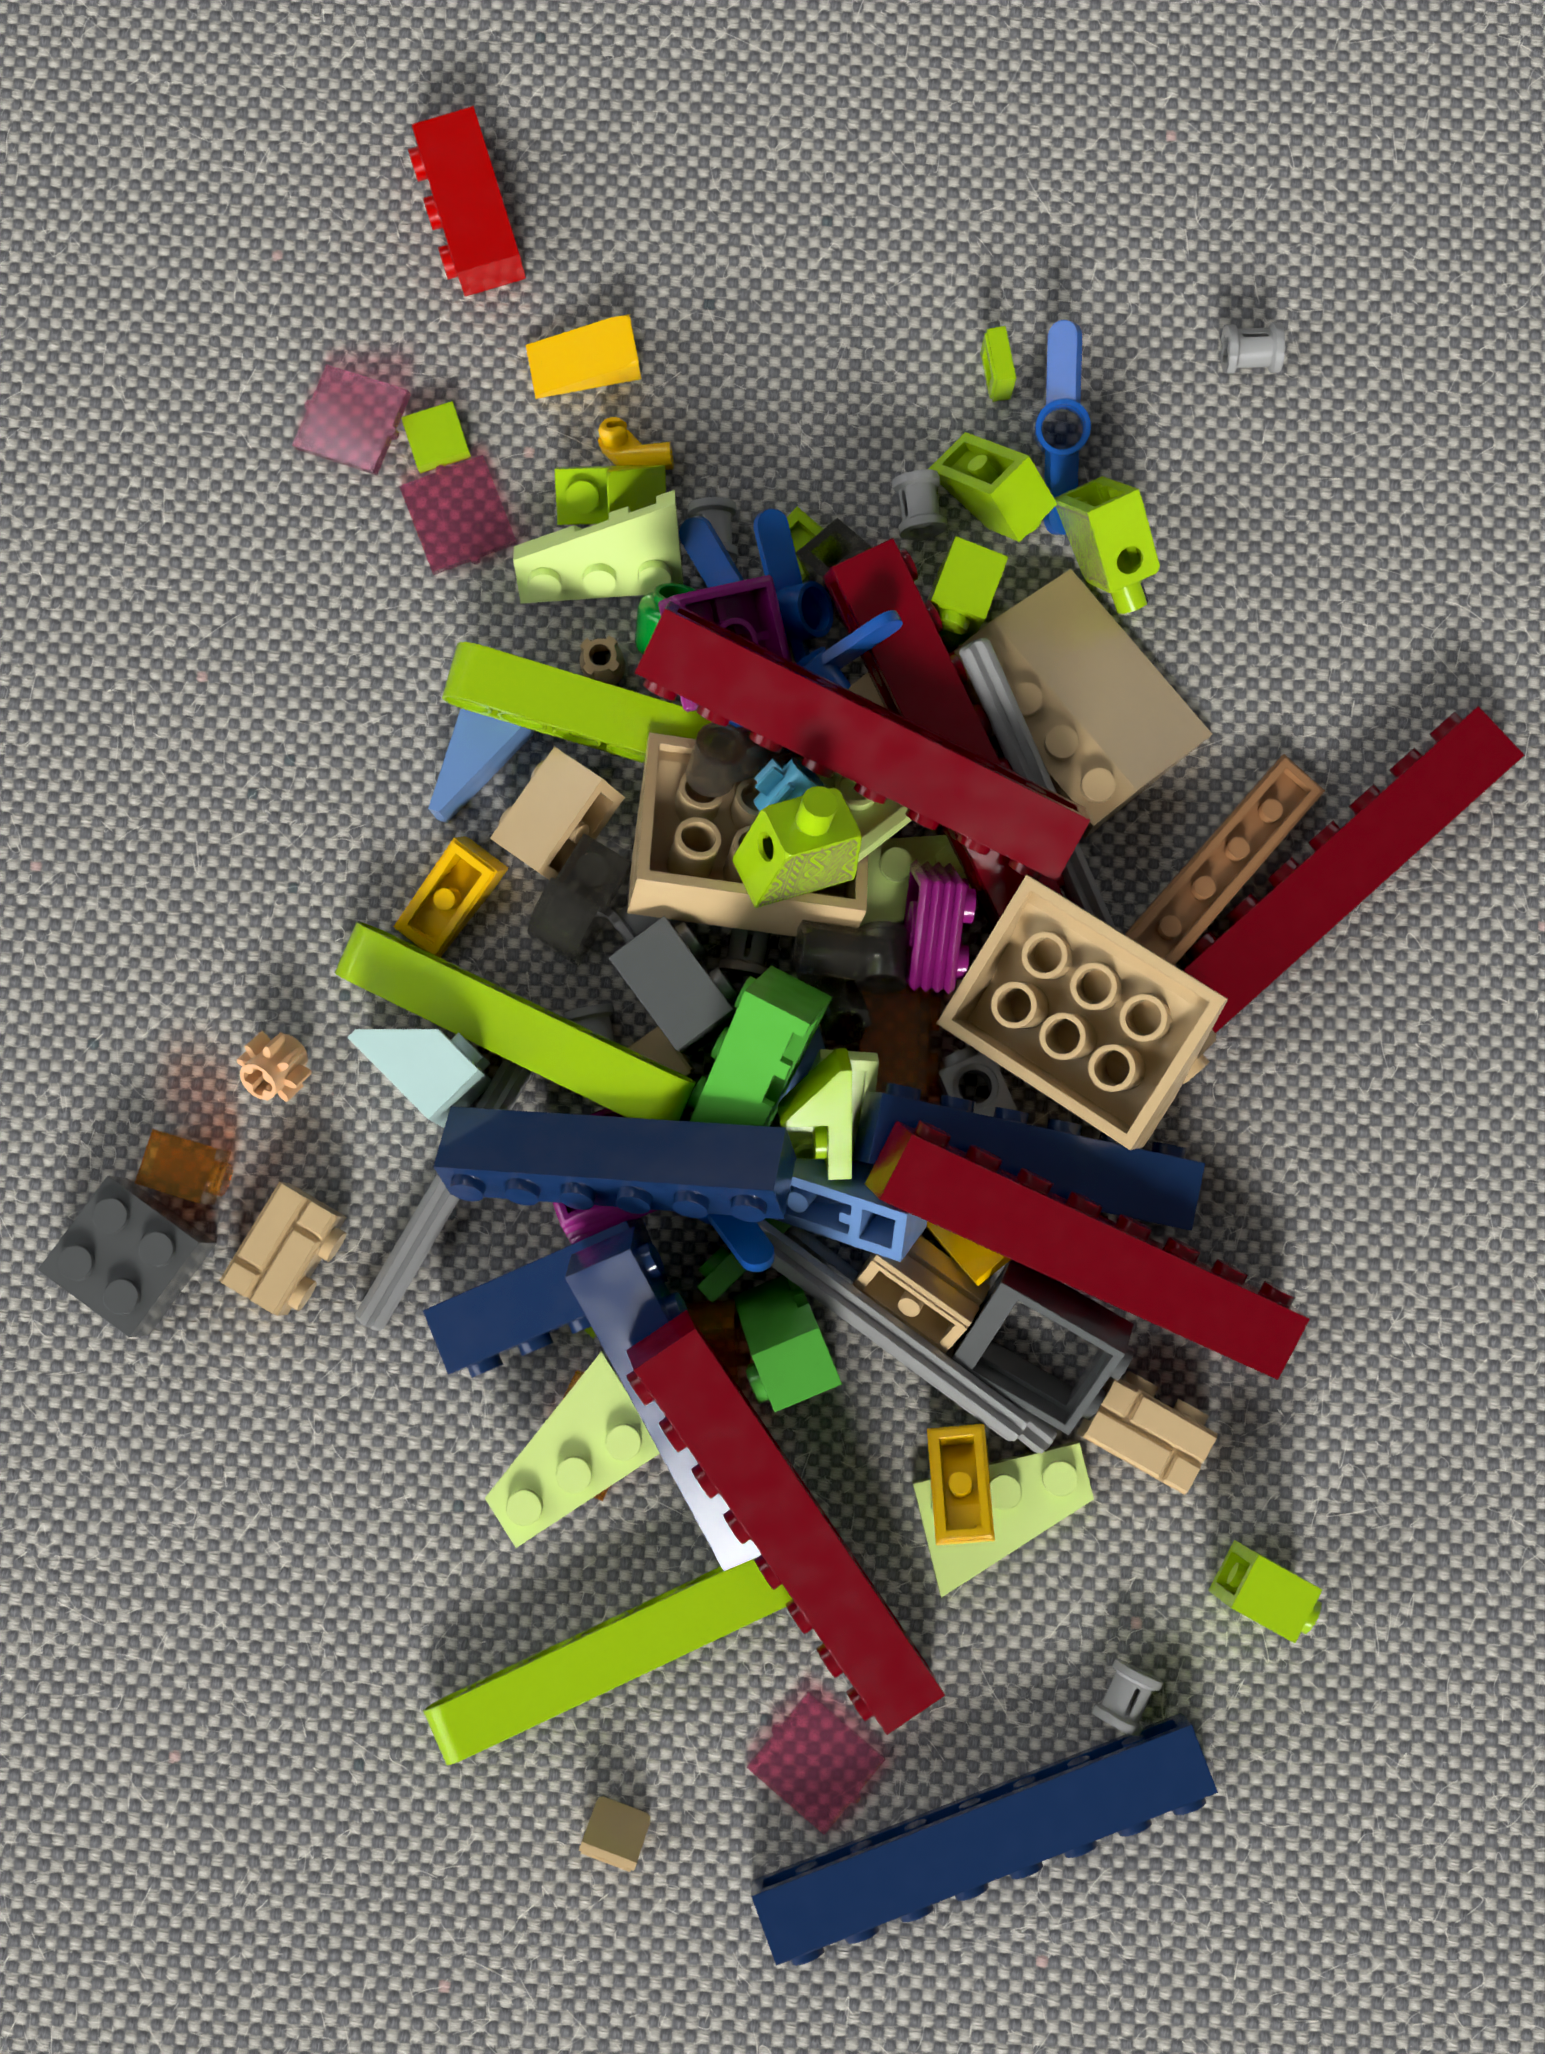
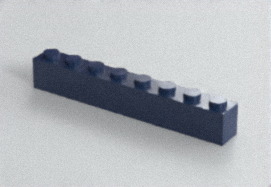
[751,1713,1218,1966]

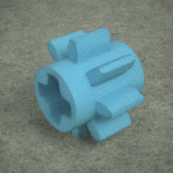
[753,757,824,811]

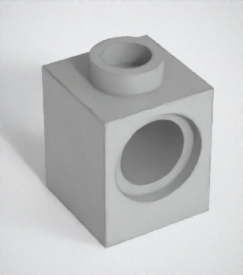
[934,1046,1018,1117]

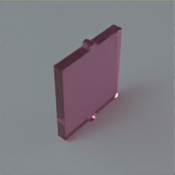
[292,364,411,475]
[399,455,517,575]
[747,1691,885,1835]

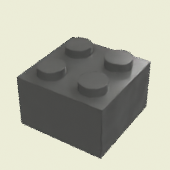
[608,916,739,1056]
[38,1176,217,1337]

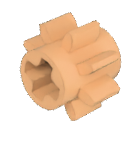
[237,1031,312,1102]

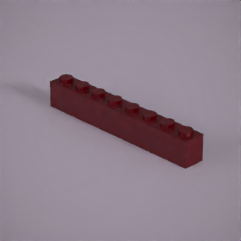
[823,538,1065,931]
[635,601,1090,881]
[1182,706,1525,1033]
[865,1120,1310,1380]
[626,1310,945,1735]

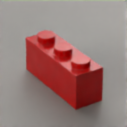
[408,106,526,297]

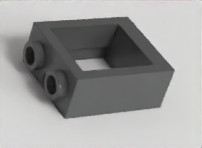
[951,1259,1135,1435]

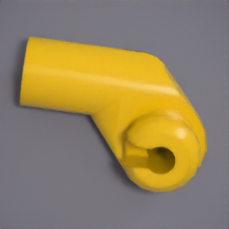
[598,417,674,470]

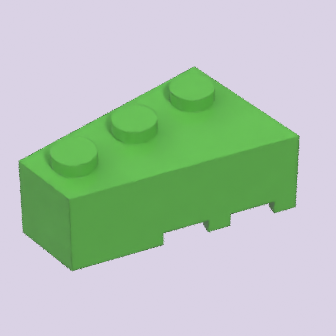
[687,965,833,1127]
[733,1275,842,1412]

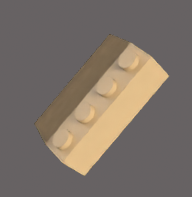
[953,569,1212,839]
[627,732,868,944]
[936,875,1228,1150]

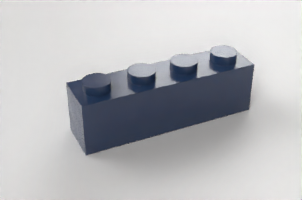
[423,1218,668,1378]

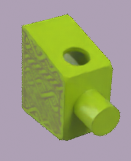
[1054,476,1160,614]
[732,786,862,908]

